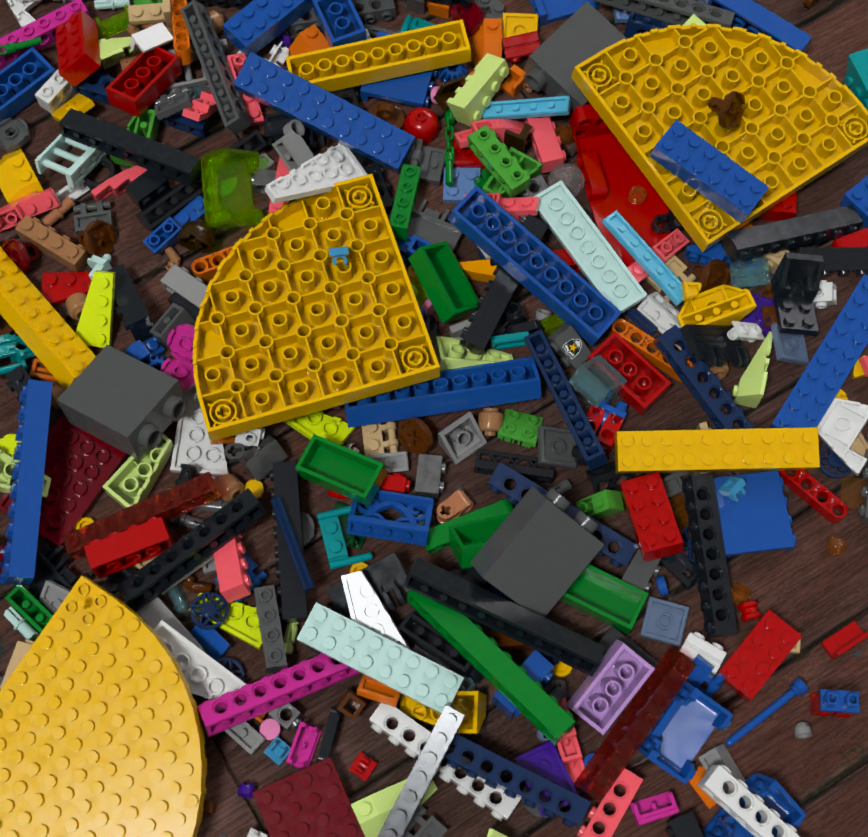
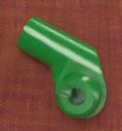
[474,168,491,189]

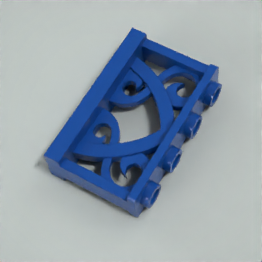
[347,490,434,546]

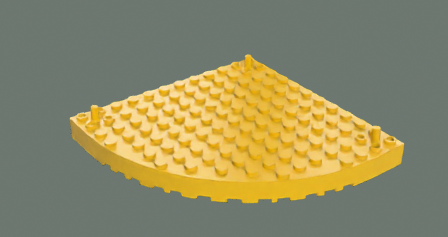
[571,23,868,253]
[192,174,440,442]
[0,575,207,837]

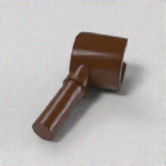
[203,800,216,814]

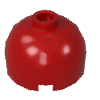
[404,107,439,145]

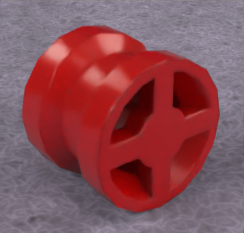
[737,601,762,622]

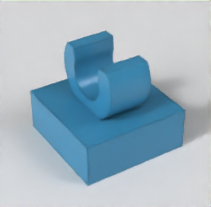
[329,246,349,266]
[717,476,746,502]
[263,736,291,766]

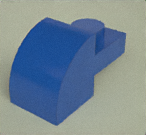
[395,235,431,260]
[124,337,165,364]

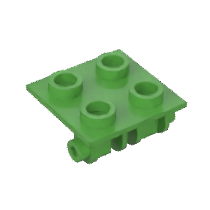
[497,408,543,449]

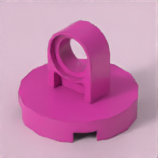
[167,324,195,361]
[160,357,196,391]

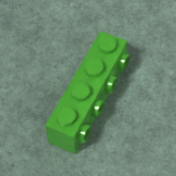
[467,125,531,198]

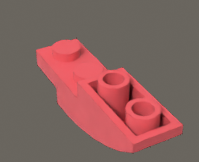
[227,53,264,126]
[454,118,525,149]
[0,187,61,232]
[464,193,540,221]
[627,228,690,283]

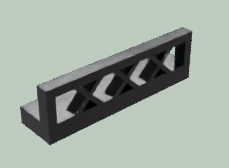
[474,449,554,484]
[586,462,670,494]

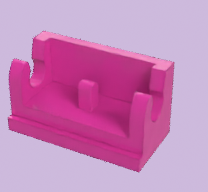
[286,721,322,770]
[630,791,679,826]

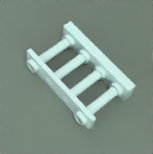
[35,134,107,189]

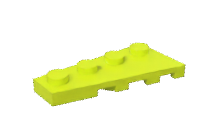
[75,270,116,348]
[283,411,356,446]
[189,593,262,650]

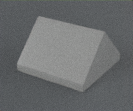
[438,411,487,464]

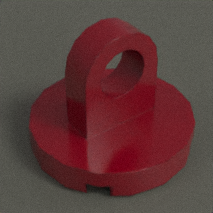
[450,2,484,37]
[1,238,39,274]

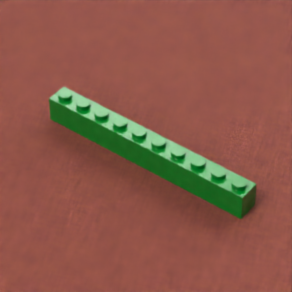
[407,590,575,746]

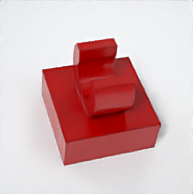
[348,752,378,782]

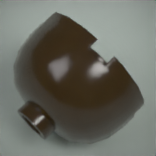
[177,219,215,253]

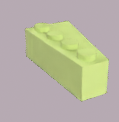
[446,53,510,127]
[102,434,174,518]

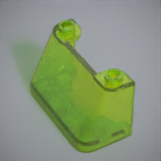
[201,147,264,228]

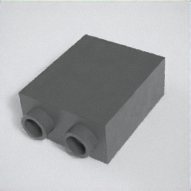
[523,2,627,117]
[57,345,188,460]
[470,486,604,618]

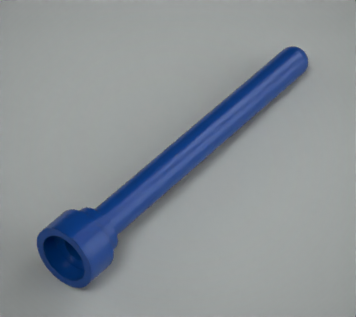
[725,678,809,746]

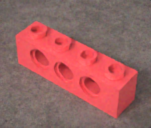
[577,766,643,837]

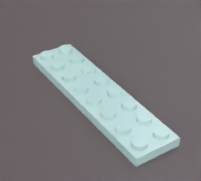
[534,180,647,313]
[297,602,464,714]

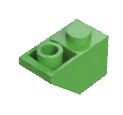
[576,489,625,519]

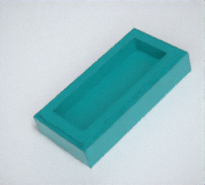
[490,331,529,350]

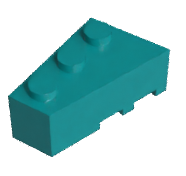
[844,48,868,111]

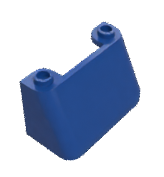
[635,679,733,785]
[703,773,807,837]

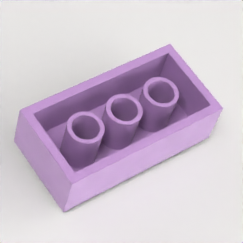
[566,639,655,735]

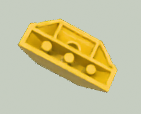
[0,148,43,204]
[677,284,757,328]

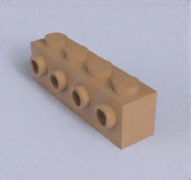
[15,215,89,272]

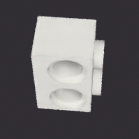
[35,69,75,113]

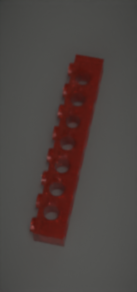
[62,472,222,560]
[574,648,696,803]

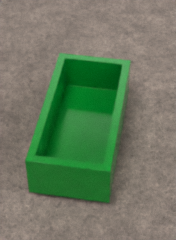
[408,241,479,324]
[295,434,387,507]
[449,514,509,569]
[559,564,648,635]

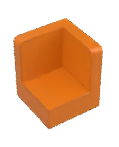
[502,64,526,98]

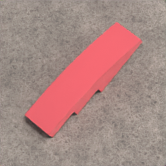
[182,89,218,122]
[91,165,148,202]
[556,697,588,785]

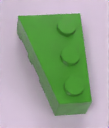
[109,109,161,167]
[482,147,543,198]

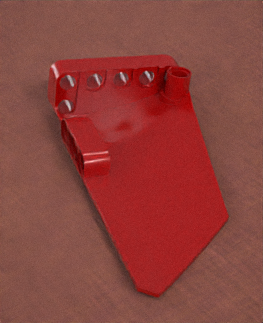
[569,104,671,267]

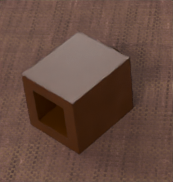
[337,687,366,721]

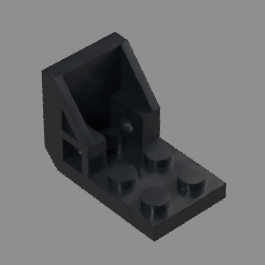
[771,252,824,336]

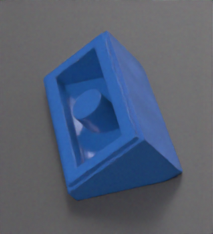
[190,618,232,660]

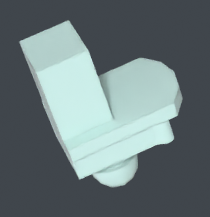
[87,254,112,280]

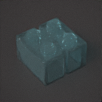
[568,355,627,408]

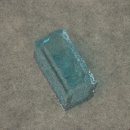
[729,256,771,288]

